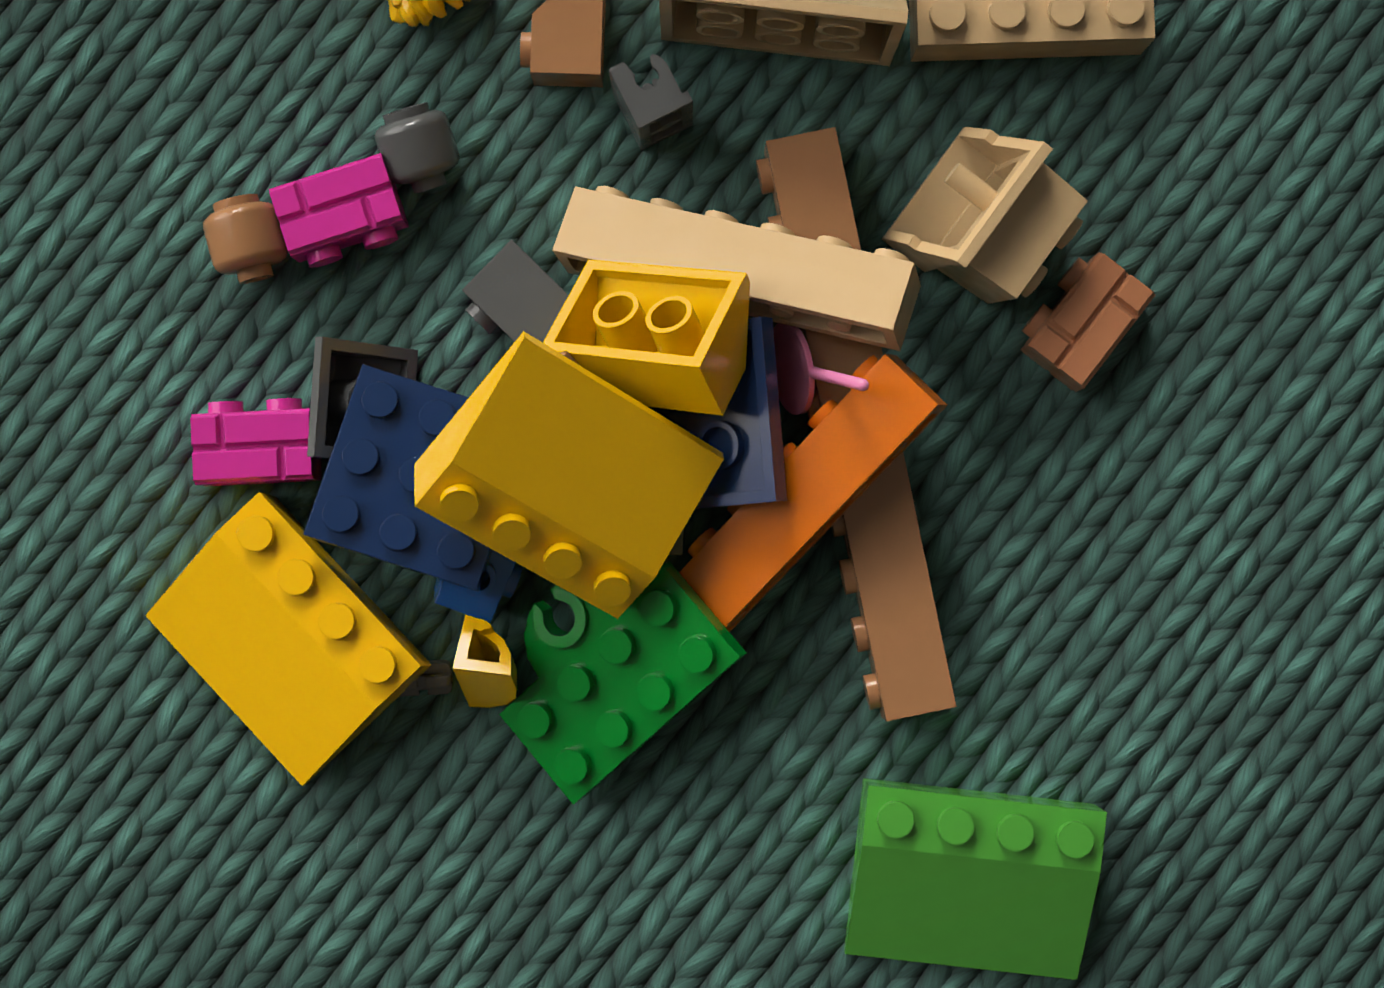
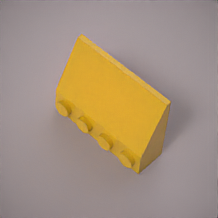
[414,331,724,619]
[145,492,431,786]

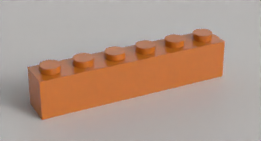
[679,354,947,632]

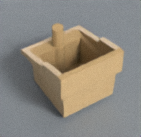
[882,127,1088,304]

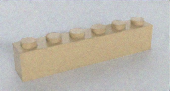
[552,186,921,351]

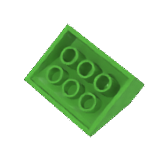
[844,778,1107,980]

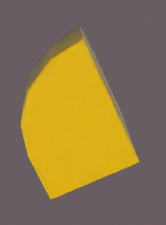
[453,614,517,708]

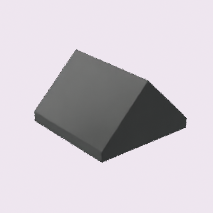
[307,337,418,461]

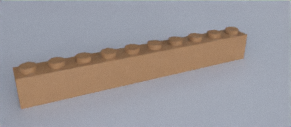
[756,127,956,721]

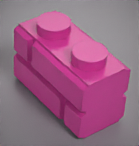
[269,153,409,267]
[190,398,322,487]

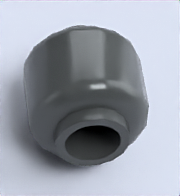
[374,102,460,193]

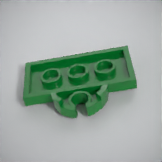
[499,562,747,805]

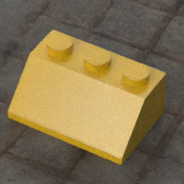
[543,260,750,416]

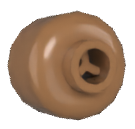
[203,194,288,284]

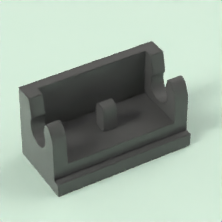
[609,54,693,151]

